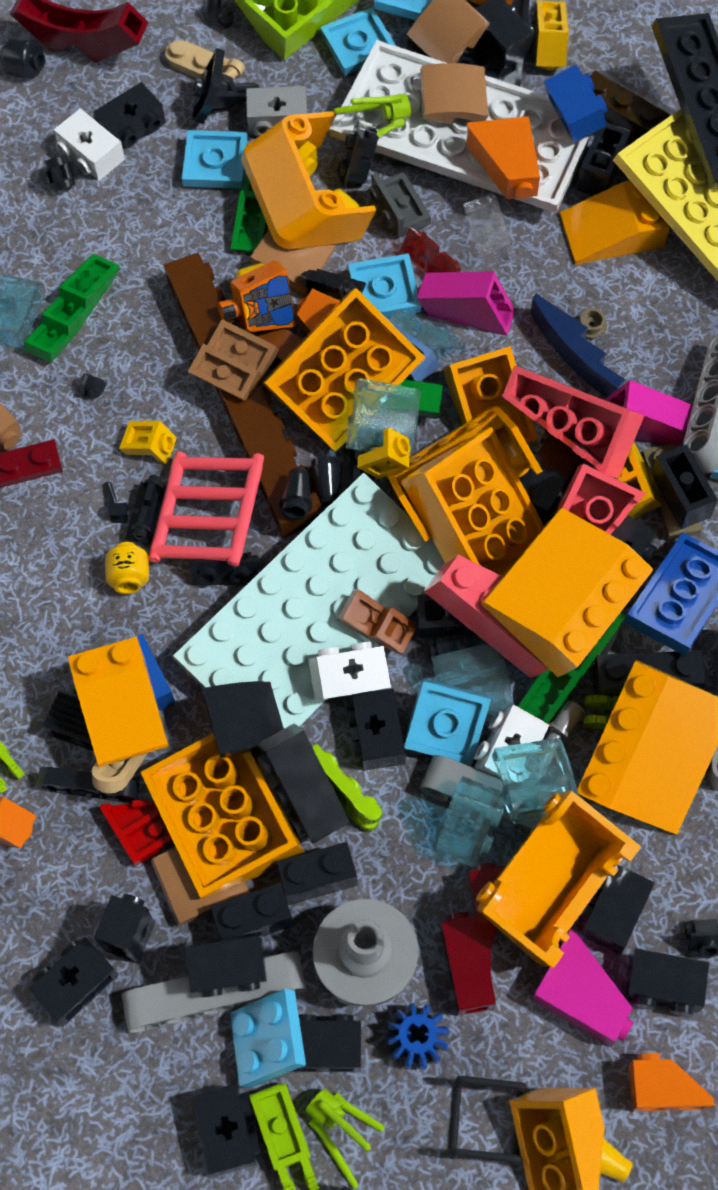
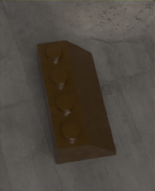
[590,70,677,144]

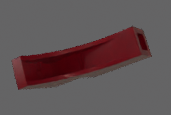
[10,0,149,63]
[441,863,507,1016]

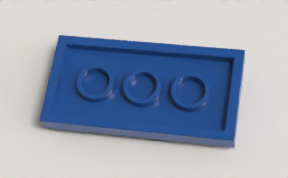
[624,532,718,656]

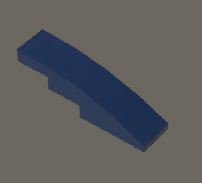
[530,293,625,398]

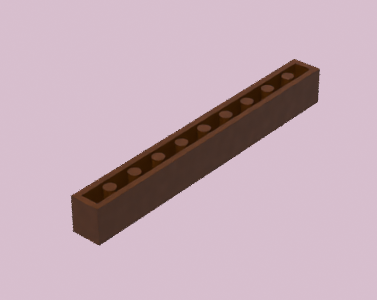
[164,252,322,538]

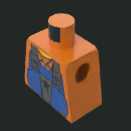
[217,260,296,332]

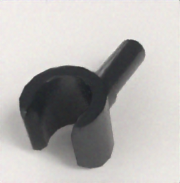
[104,481,128,523]

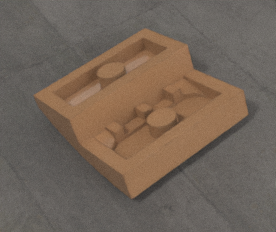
[407,0,490,63]
[420,63,488,125]
[250,230,336,294]
[188,319,279,401]
[151,847,250,926]

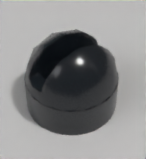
[79,373,107,399]

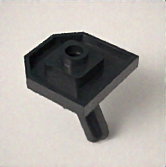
[192,48,260,124]

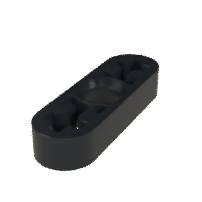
[36,767,140,803]

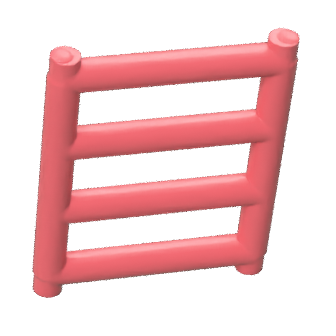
[148,452,264,567]

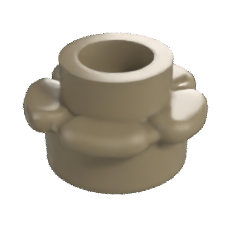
[578,308,608,339]

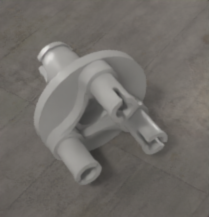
[313,899,418,1006]

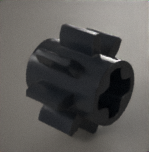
[41,154,79,191]

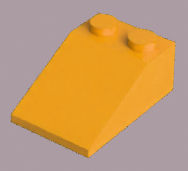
[559,181,670,265]
[442,346,538,443]
[68,636,169,767]
[509,1088,604,1190]

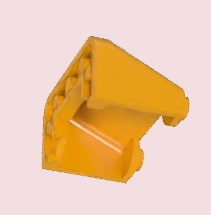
[476,791,641,968]

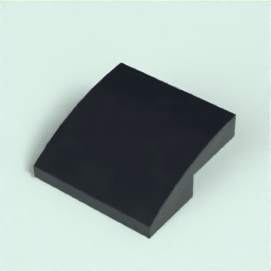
[202,681,284,758]

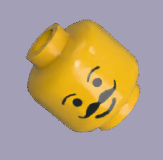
[105,542,149,594]

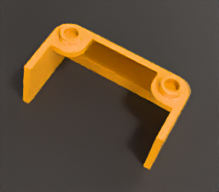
[241,111,376,249]
[387,407,543,542]

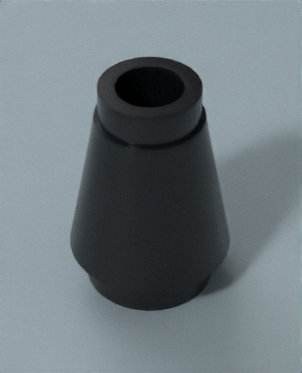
[308,456,341,507]
[279,468,312,520]

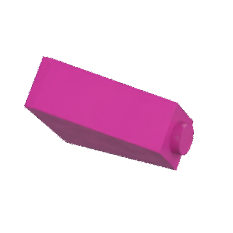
[417,271,515,335]
[604,380,693,447]
[532,930,634,1047]

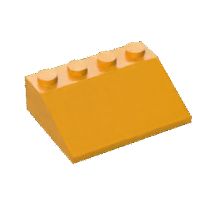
[262,288,426,452]
[401,427,545,576]
[481,508,654,677]
[576,660,718,835]
[140,733,305,899]

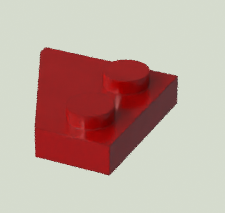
[100,799,174,867]

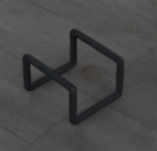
[449,1076,527,1166]

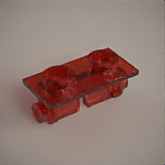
[400,227,462,273]

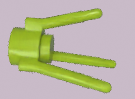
[333,93,411,138]
[305,1088,385,1189]

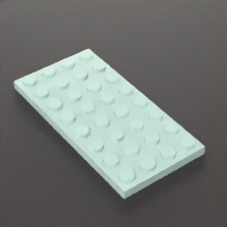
[173,473,445,728]

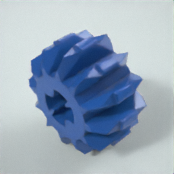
[386,1003,449,1070]

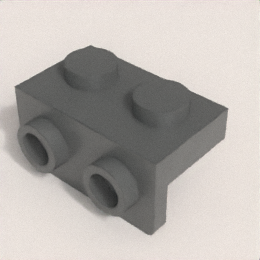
[368,172,431,238]

